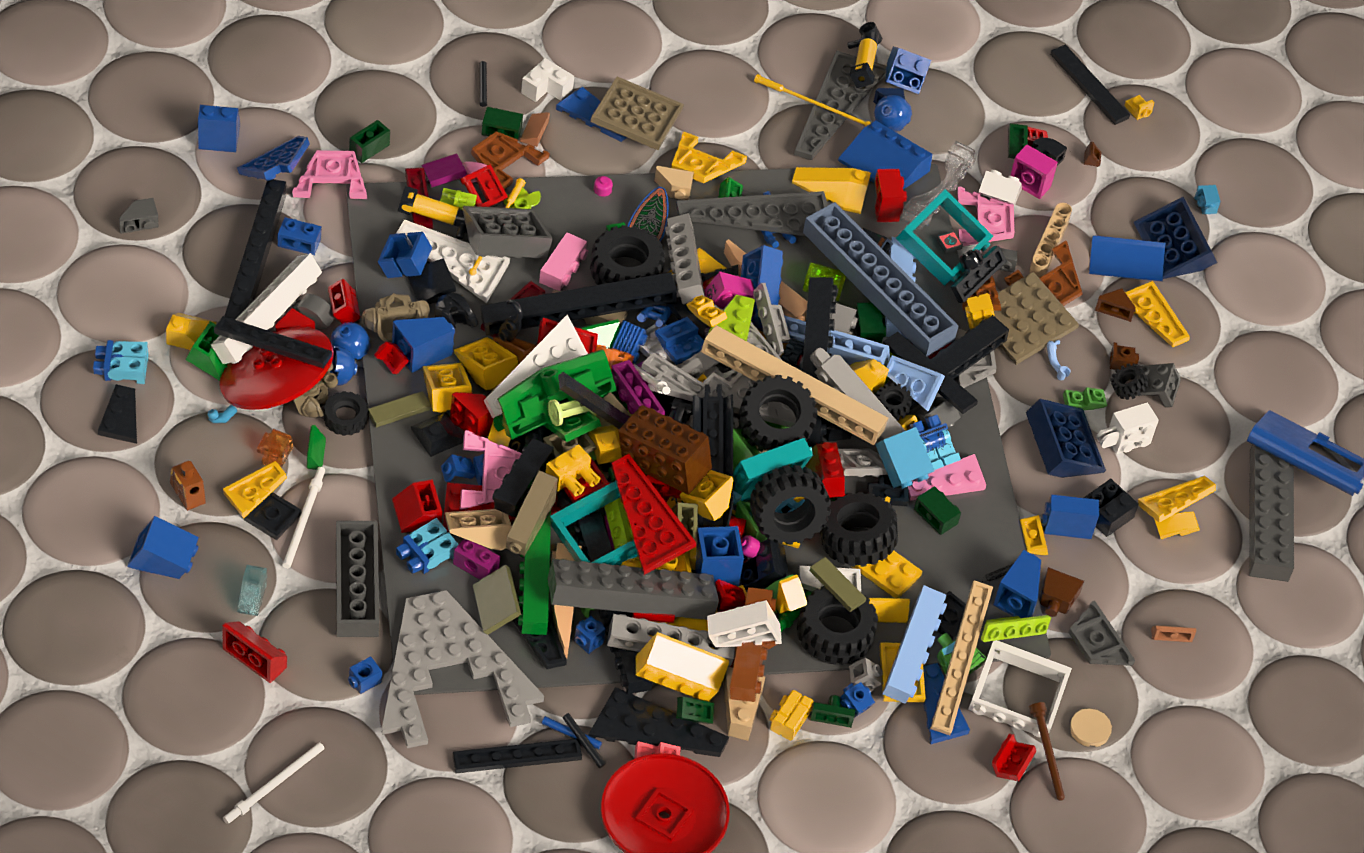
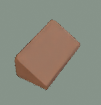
[520,112,550,147]
[1151,626,1196,642]

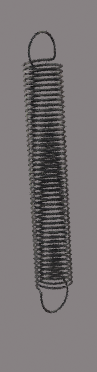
[982,563,1014,582]

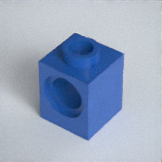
[348,656,382,694]

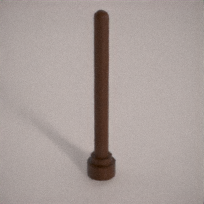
[1029,702,1065,801]

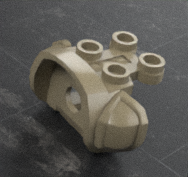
[362,293,430,342]
[294,363,338,418]

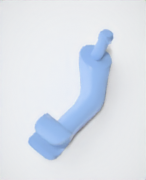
[1047,340,1071,380]

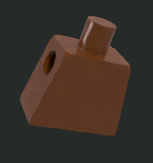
[1040,567,1084,617]

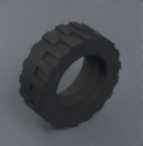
[324,391,368,436]

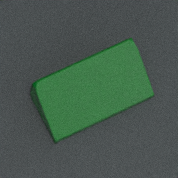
[718,177,743,198]
[307,425,326,470]

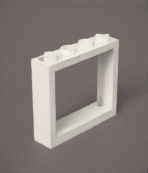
[968,640,1072,737]

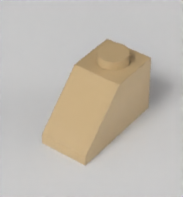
[655,166,694,200]

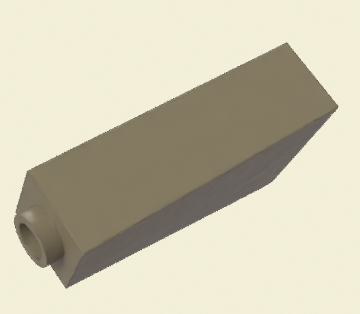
[506,471,558,556]

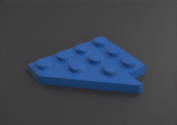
[237,136,310,181]

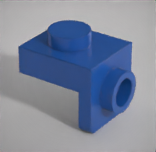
[441,454,476,482]

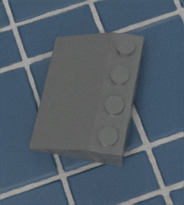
[462,206,552,259]

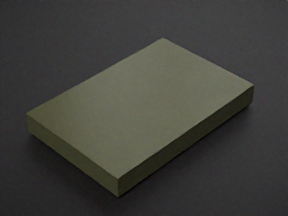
[473,565,521,634]

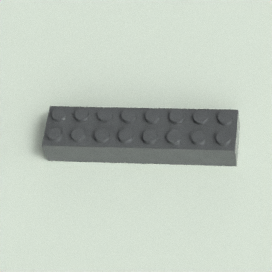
[1249,444,1294,582]
[548,559,719,620]

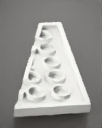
[396,220,510,303]
[484,315,588,418]

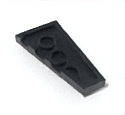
[512,599,567,670]

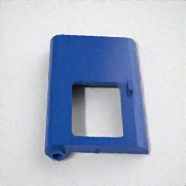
[1247,410,1364,496]

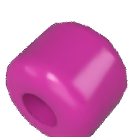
[594,176,613,197]
[741,535,760,558]

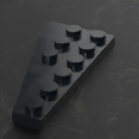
[588,687,729,757]

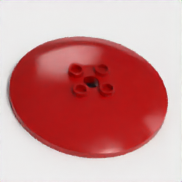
[219,327,334,410]
[601,753,730,853]

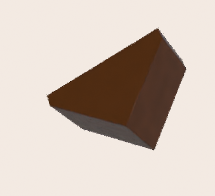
[1095,288,1136,322]

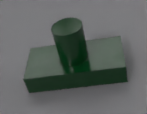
[1008,123,1028,159]
[810,695,855,728]
[676,697,714,724]

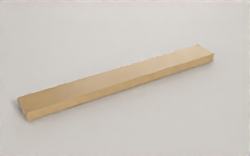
[930,581,993,735]

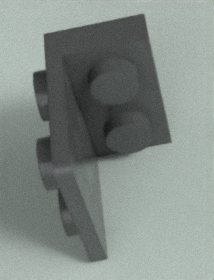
[1135,363,1181,407]

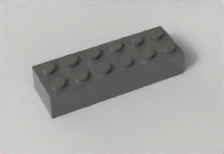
[336,521,379,637]

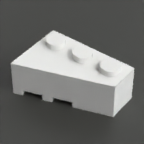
[707,600,782,647]

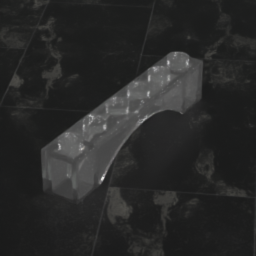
[901,141,976,231]

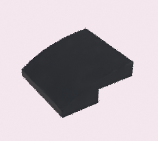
[408,258,456,304]

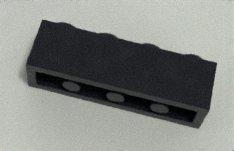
[492,438,555,518]

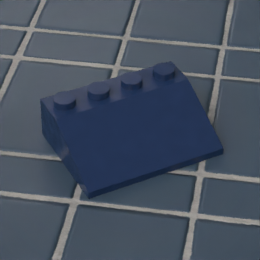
[1134,197,1217,279]
[1026,399,1106,478]

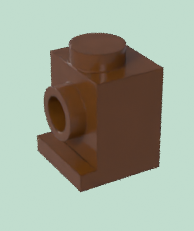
[1109,342,1139,370]

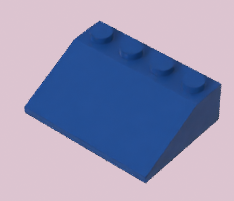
[838,120,933,190]

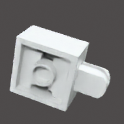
[1096,402,1159,454]

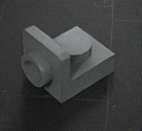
[999,248,1017,272]

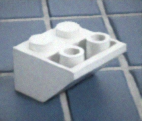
[979,170,1022,206]

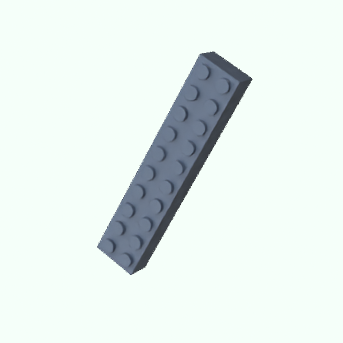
[803,202,959,356]

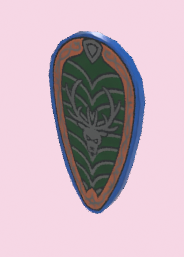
[628,187,669,242]

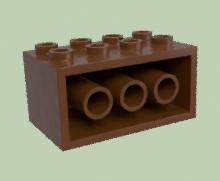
[618,405,712,495]

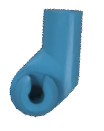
[207,405,237,423]

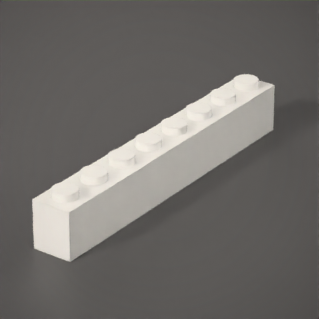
[211,253,322,364]

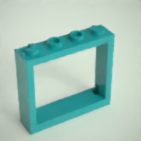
[896,189,993,286]
[733,438,813,506]
[550,481,638,566]

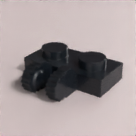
[868,475,908,506]

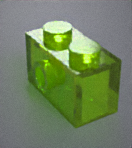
[802,262,846,301]

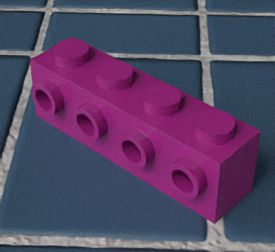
[612,360,665,415]

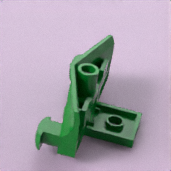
[493,349,617,442]

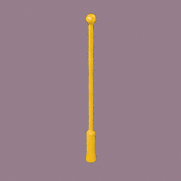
[754,74,871,127]
[469,178,526,276]

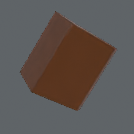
[1084,142,1101,167]

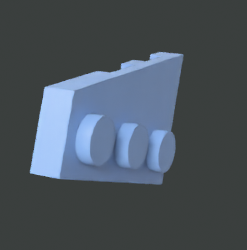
[887,355,945,411]

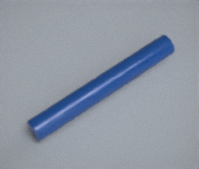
[542,716,602,750]

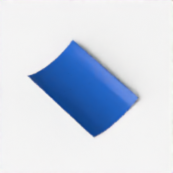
[1089,235,1166,282]

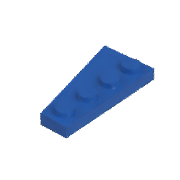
[556,87,627,142]

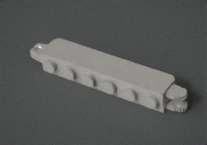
[810,348,905,443]

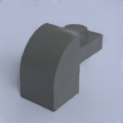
[292,294,335,330]

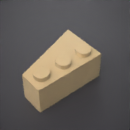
[723,667,766,741]

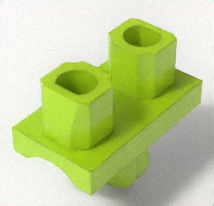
[440,188,477,209]

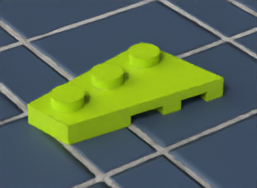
[708,294,755,341]

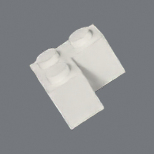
[521,58,574,102]

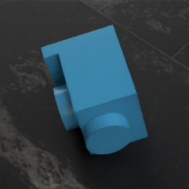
[1194,185,1221,214]

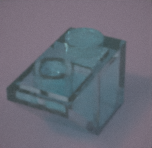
[237,565,267,616]

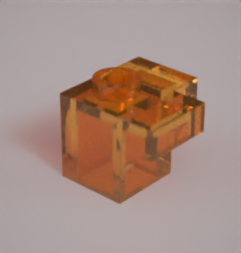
[257,429,293,468]

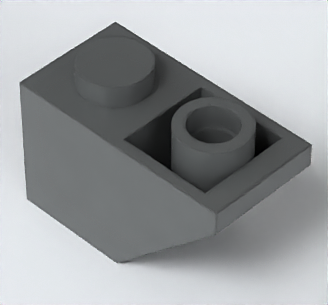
[119,198,159,234]

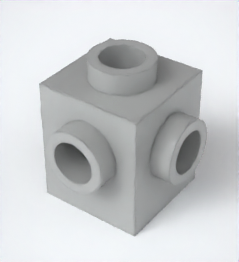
[849,658,883,691]

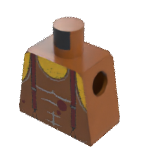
[170,461,206,511]

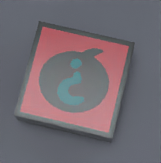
[937,231,963,254]

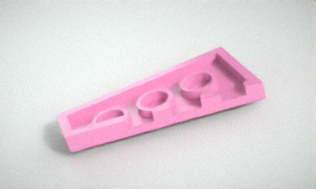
[908,454,986,501]

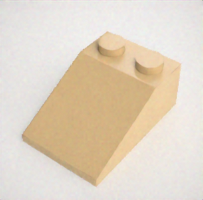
[445,509,511,550]

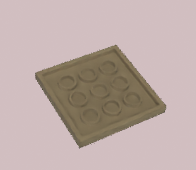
[590,77,684,150]
[994,272,1079,365]

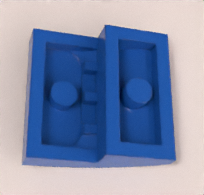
[655,317,704,365]

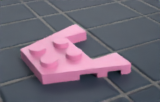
[292,150,367,199]
[957,187,1015,246]
[460,430,522,509]

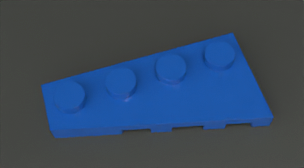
[923,663,970,744]

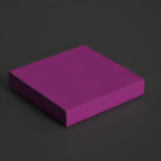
[421,153,467,187]

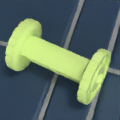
[548,399,597,426]

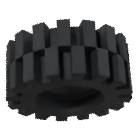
[1110,363,1148,400]
[876,383,912,421]

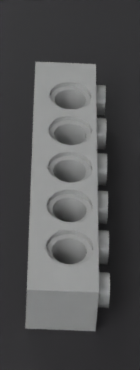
[665,213,705,304]
[607,614,735,667]

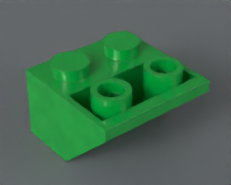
[186,321,229,381]

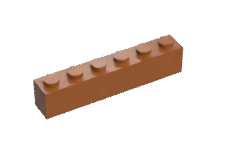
[730,587,776,702]

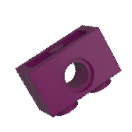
[453,539,500,580]

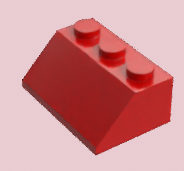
[804,442,845,499]
[222,621,287,683]

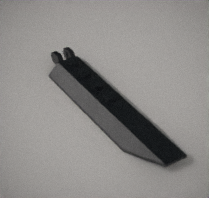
[693,384,733,528]

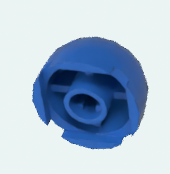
[874,95,912,132]
[330,322,370,360]
[330,346,358,386]

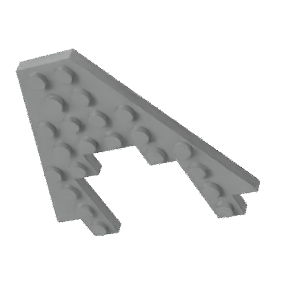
[641,304,796,427]
[382,590,544,748]

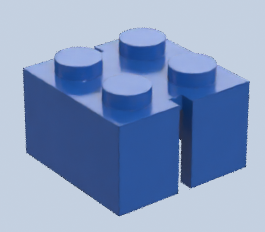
[378,231,432,278]

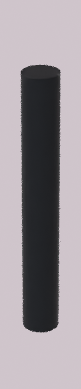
[479,61,487,107]
[562,713,606,768]

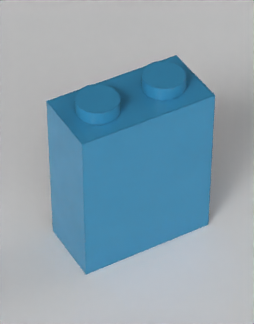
[875,427,935,489]

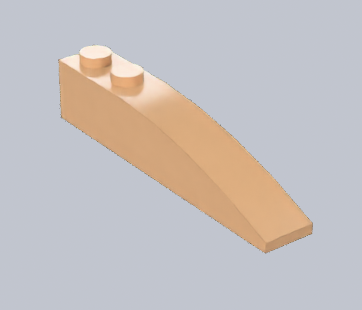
[724,239,808,321]
[551,543,582,659]

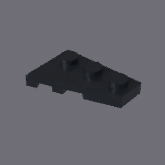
[98,384,137,444]

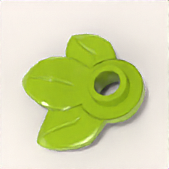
[503,187,541,209]

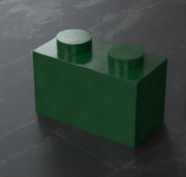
[481,107,523,140]
[349,120,390,163]
[855,303,886,344]
[914,486,961,535]

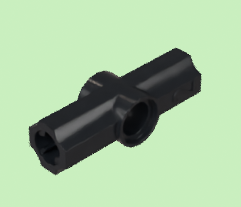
[669,398,693,424]

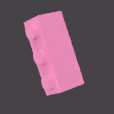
[539,233,588,291]

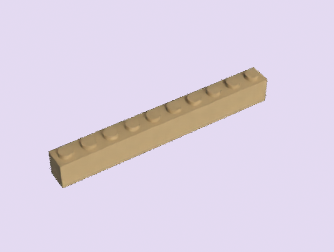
[701,325,889,445]

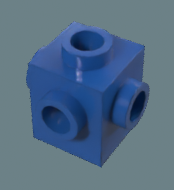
[574,616,605,654]
[841,682,875,718]

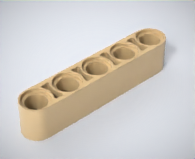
[1029,203,1072,278]

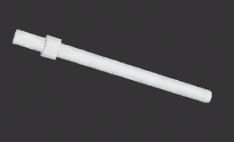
[633,364,670,394]
[283,467,325,569]
[223,742,324,824]

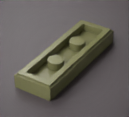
[368,391,431,428]
[809,557,866,612]

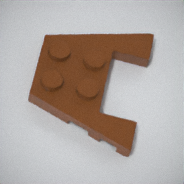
[471,131,550,189]
[1004,241,1082,306]

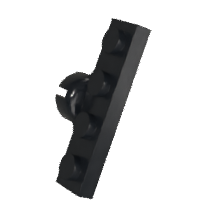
[951,245,1007,303]

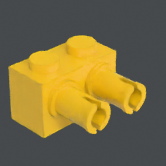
[546,444,601,497]

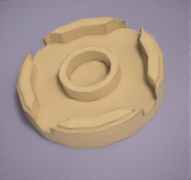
[1070,708,1112,747]

